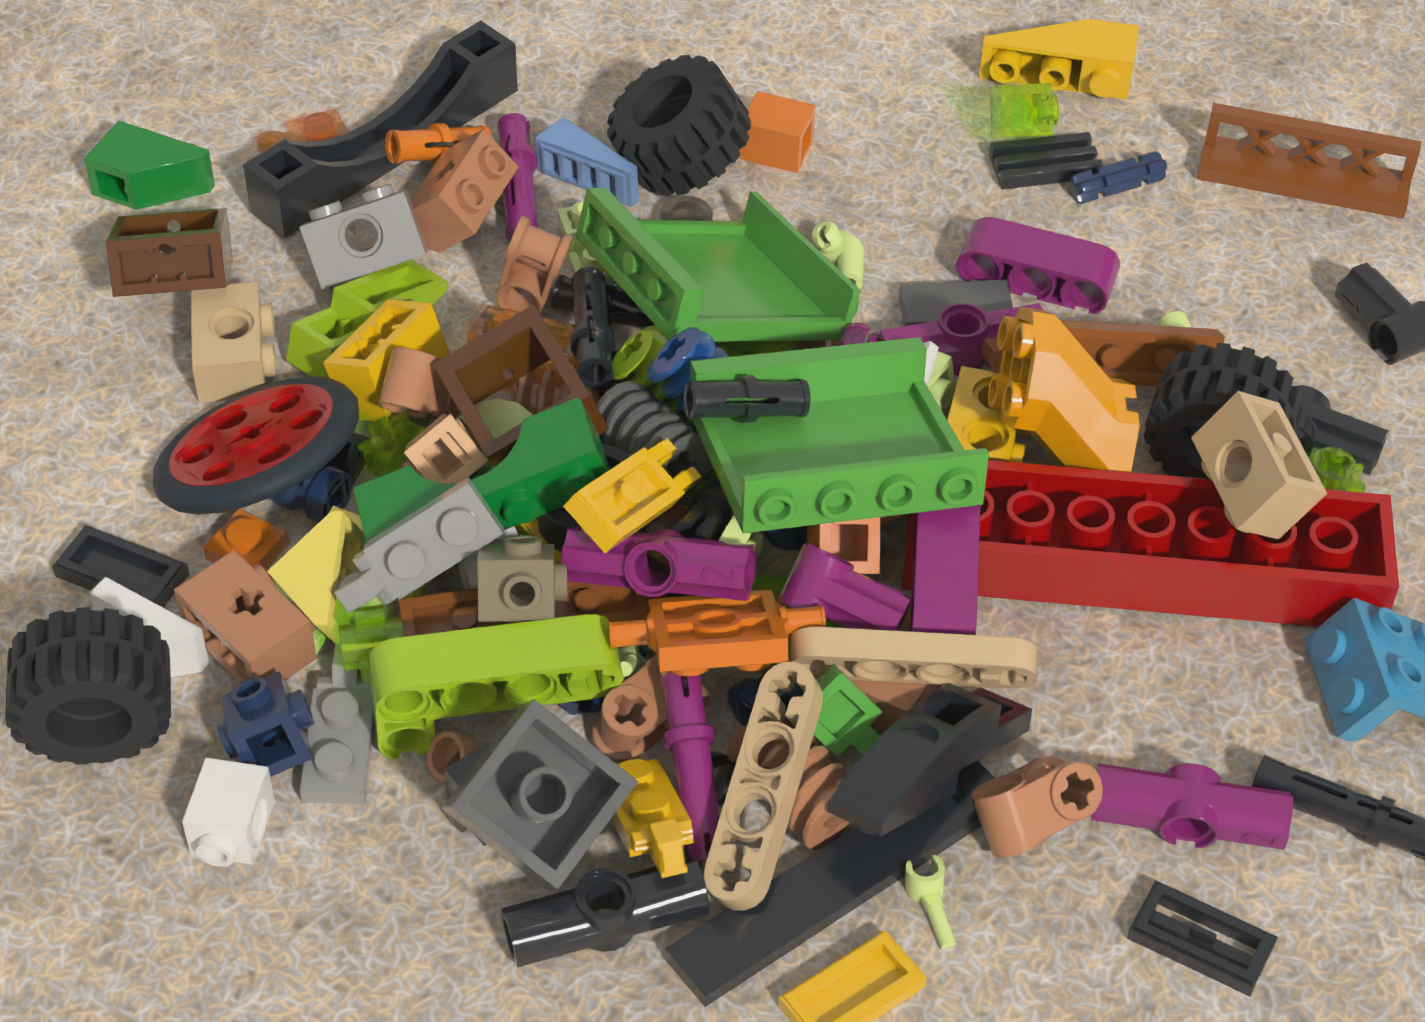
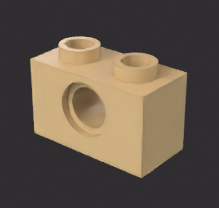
[191,282,277,403]
[1191,391,1327,539]

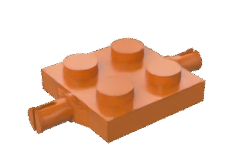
[608,590,826,676]

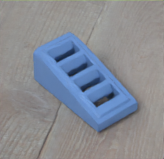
[535,117,639,207]

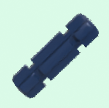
[1068,151,1167,204]

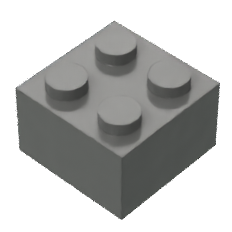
[441,699,639,890]

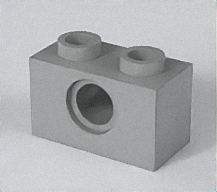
[299,184,428,289]

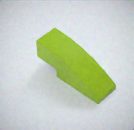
[286,259,448,378]

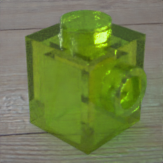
[990,83,1059,139]

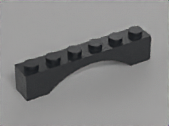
[243,20,518,238]

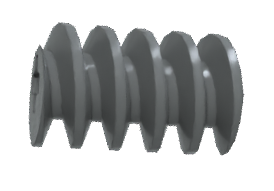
[596,381,712,494]

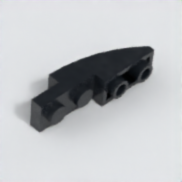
[828,683,1032,837]

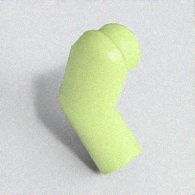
[811,221,865,289]

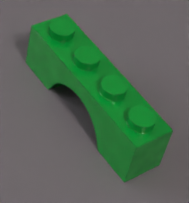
[353,397,610,542]

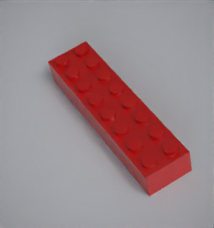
[902,460,1399,627]

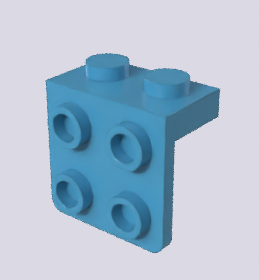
[1304,598,1425,741]

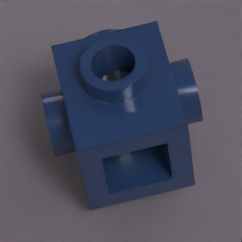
[217,671,315,777]

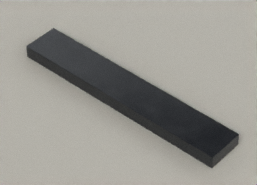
[665,760,995,1007]

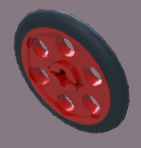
[153,376,359,515]

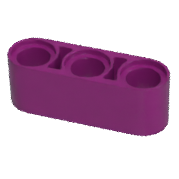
[956,217,1120,314]
[910,505,980,635]

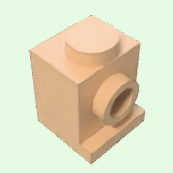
[404,413,489,484]

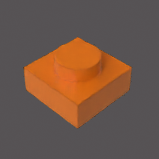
[203,509,289,570]

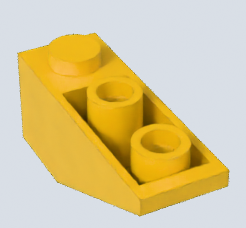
[979,19,1139,99]

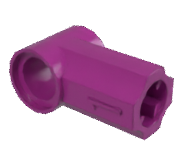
[778,543,912,631]

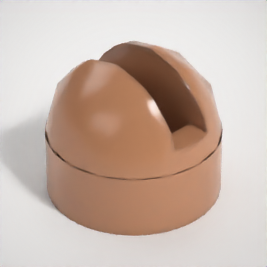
[427,731,480,782]

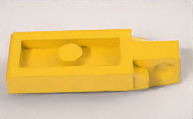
[611,758,694,878]

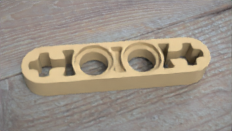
[789,627,1037,689]
[704,662,823,911]

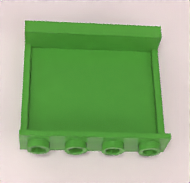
[576,188,861,342]
[690,337,989,534]

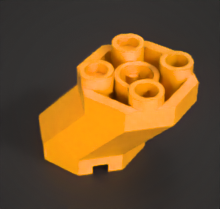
[988,307,1140,472]

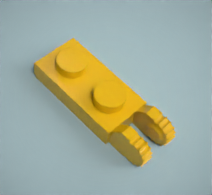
[563,438,702,553]

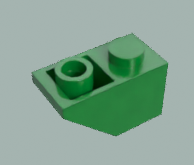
[84,120,215,210]

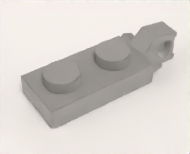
[334,478,504,614]
[300,644,375,804]

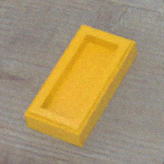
[778,930,927,1022]

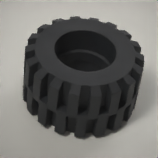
[607,55,751,196]
[1144,343,1303,479]
[5,607,171,765]

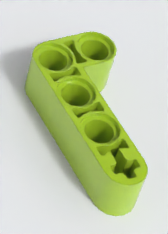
[368,614,624,759]

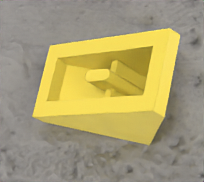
[267,511,366,645]

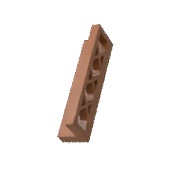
[1197,103,1422,219]
[981,317,1225,386]
[398,581,649,637]

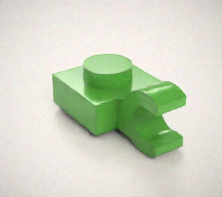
[801,664,882,757]

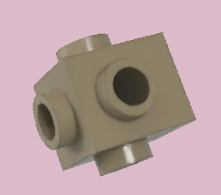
[477,535,567,624]

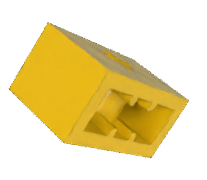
[323,299,450,424]

